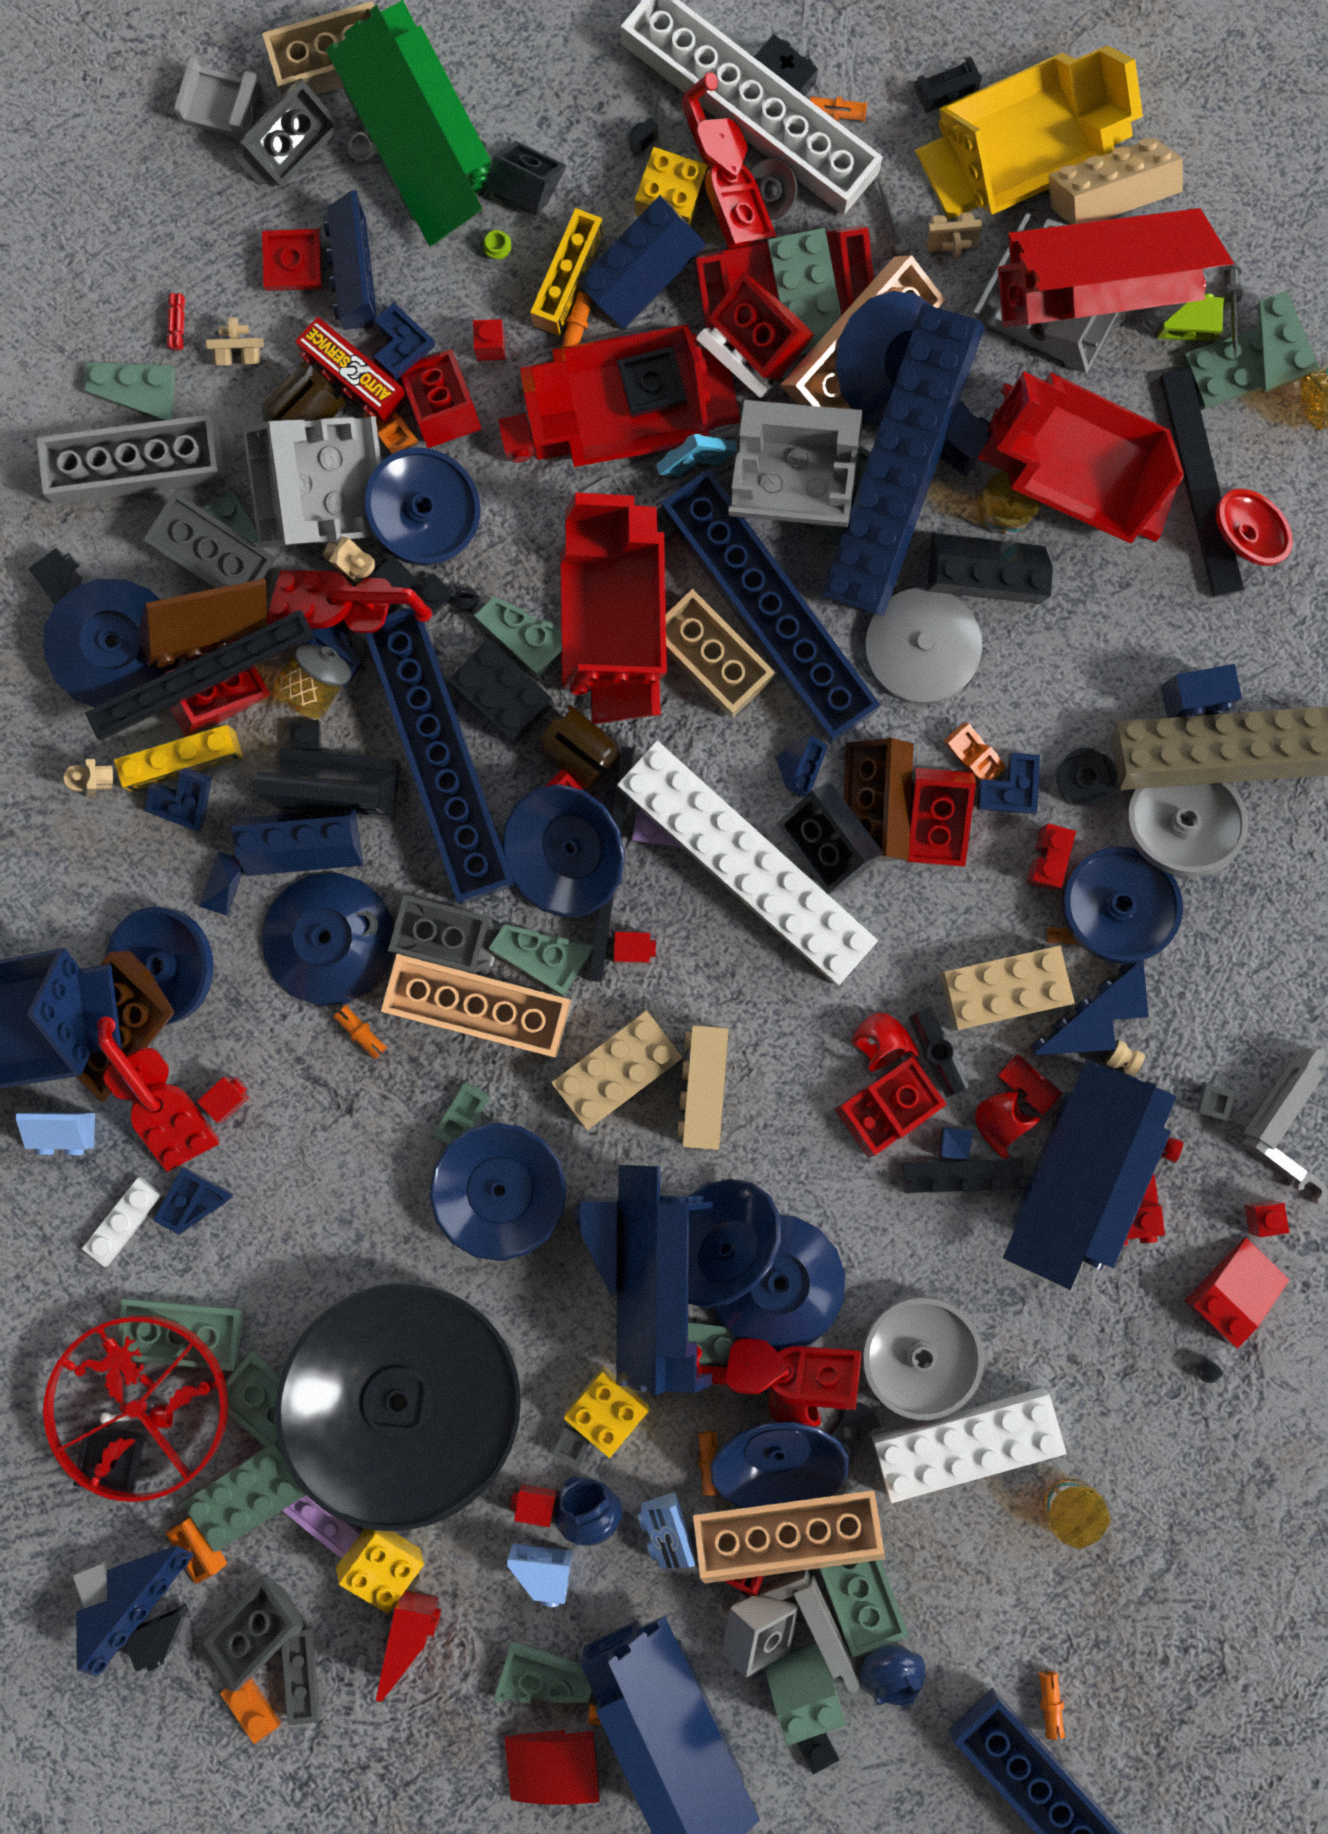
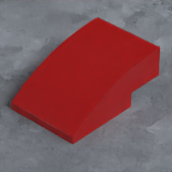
[834,1056,947,1158]
[504,1730,601,1805]

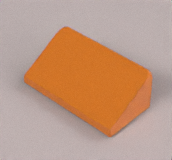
[165,1517,227,1584]

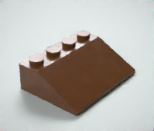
[138,578,267,667]
[76,951,175,1102]

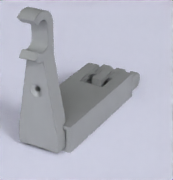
[1243,1046,1328,1205]
[717,1570,860,1692]

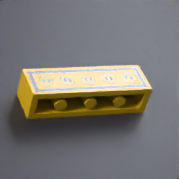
[530,208,604,336]
[114,725,243,792]

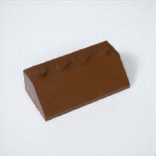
[843,738,914,861]

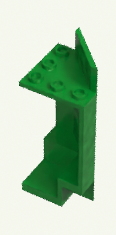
[326,0,491,247]

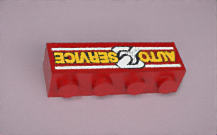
[295,316,408,424]

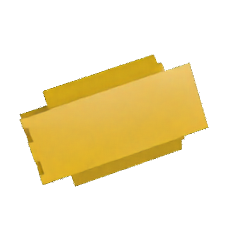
[914,45,1143,220]

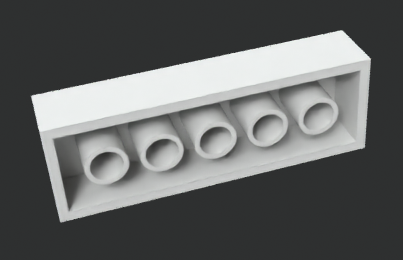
[871,1388,1067,1503]

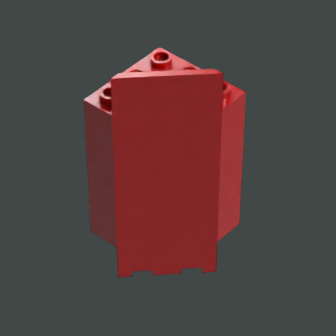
[998,208,1235,328]
[520,324,740,467]
[978,371,1184,544]
[560,492,667,725]

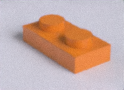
[220,1677,281,1744]

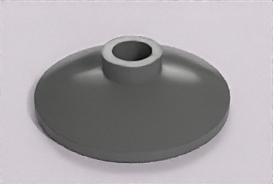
[750,159,797,220]
[295,644,351,686]

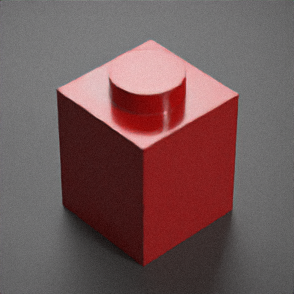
[473,319,506,361]
[498,413,535,463]
[614,932,656,964]
[197,1076,250,1123]
[1244,1200,1290,1237]
[510,1484,557,1528]

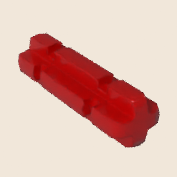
[166,293,185,351]

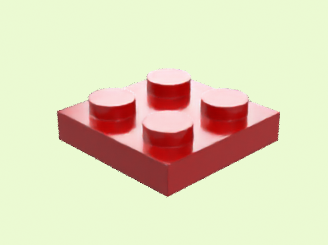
[262,229,323,291]

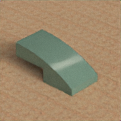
[433,1081,491,1144]

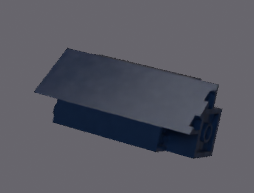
[0,948,122,1088]
[1003,1060,1177,1290]
[616,1165,713,1395]
[581,1616,760,1834]

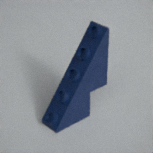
[1030,961,1149,1055]
[76,1546,194,1676]

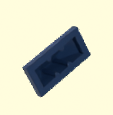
[776,734,828,798]
[199,851,244,916]

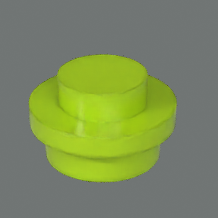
[483,230,512,260]

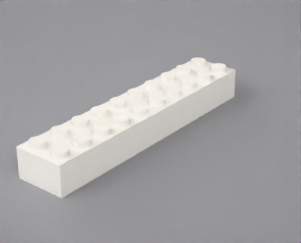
[621,0,883,216]
[616,741,878,985]

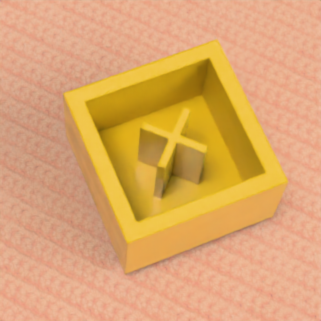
[635,147,708,226]
[563,1366,649,1458]
[336,1528,425,1614]

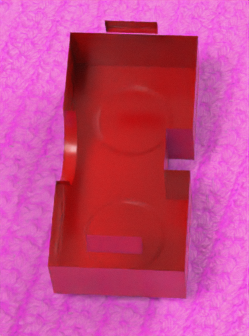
[996,1053,1063,1115]

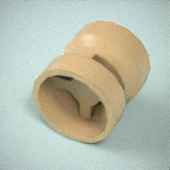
[1103,1039,1145,1077]

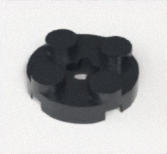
[1056,748,1117,807]

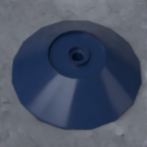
[835,291,934,428]
[44,579,180,708]
[502,784,625,918]
[262,873,394,1006]
[429,1122,567,1261]
[688,1178,781,1308]
[715,1215,845,1352]
[711,1422,849,1509]

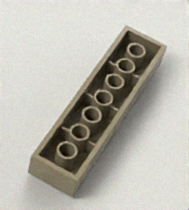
[1110,707,1328,790]

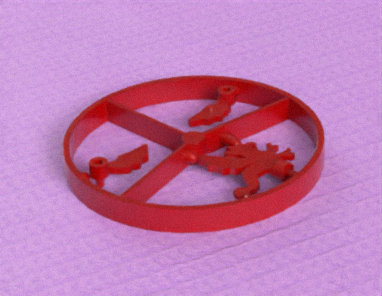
[43,1315,229,1502]

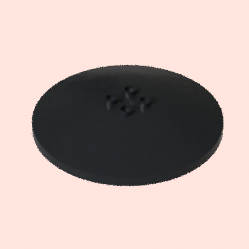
[275,1283,521,1531]

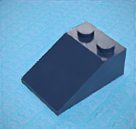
[575,1197,618,1295]

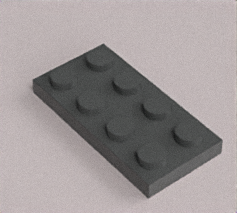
[143,491,277,588]

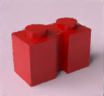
[1026,823,1076,891]

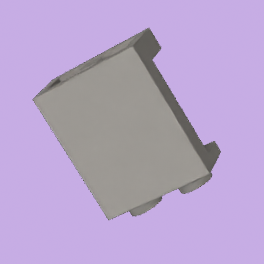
[173,57,262,139]

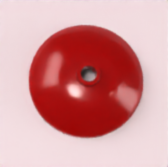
[1216,489,1293,566]

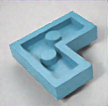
[656,434,738,477]

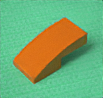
[363,412,418,454]
[943,722,1007,781]

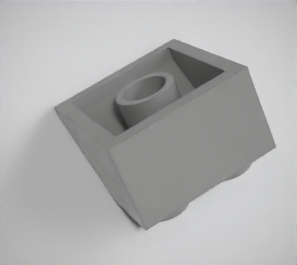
[722,1596,799,1678]

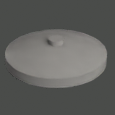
[865,587,982,704]
[1126,783,1248,877]
[862,1296,984,1420]

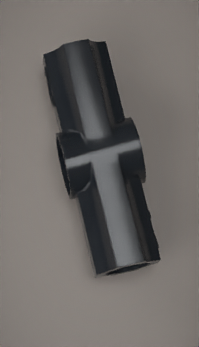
[907,1006,969,1098]

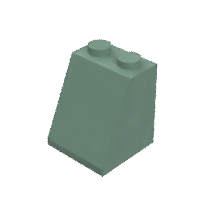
[764,1642,846,1746]

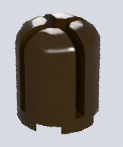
[261,361,346,422]
[534,705,619,788]

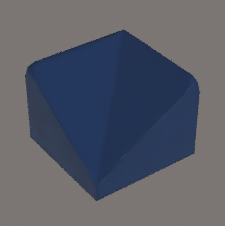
[938,1127,973,1159]

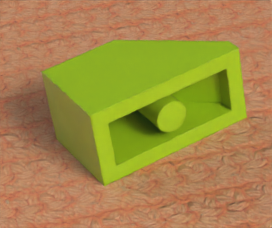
[1157,293,1224,342]

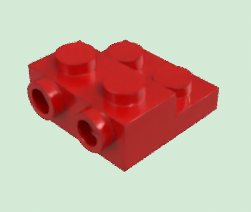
[1123,1174,1165,1246]

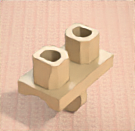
[927,212,982,259]
[206,317,264,366]
[323,536,375,586]
[63,759,113,797]

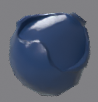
[555,1476,623,1546]
[858,1645,925,1707]

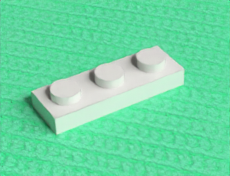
[696,328,773,398]
[82,1177,164,1267]

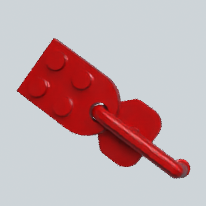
[681,72,777,249]
[267,570,432,633]
[97,1016,219,1172]
[697,1338,861,1410]

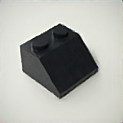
[485,141,566,213]

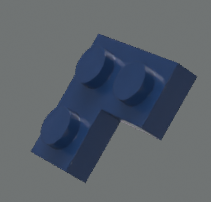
[373,303,435,381]
[977,753,1040,815]
[145,768,212,832]

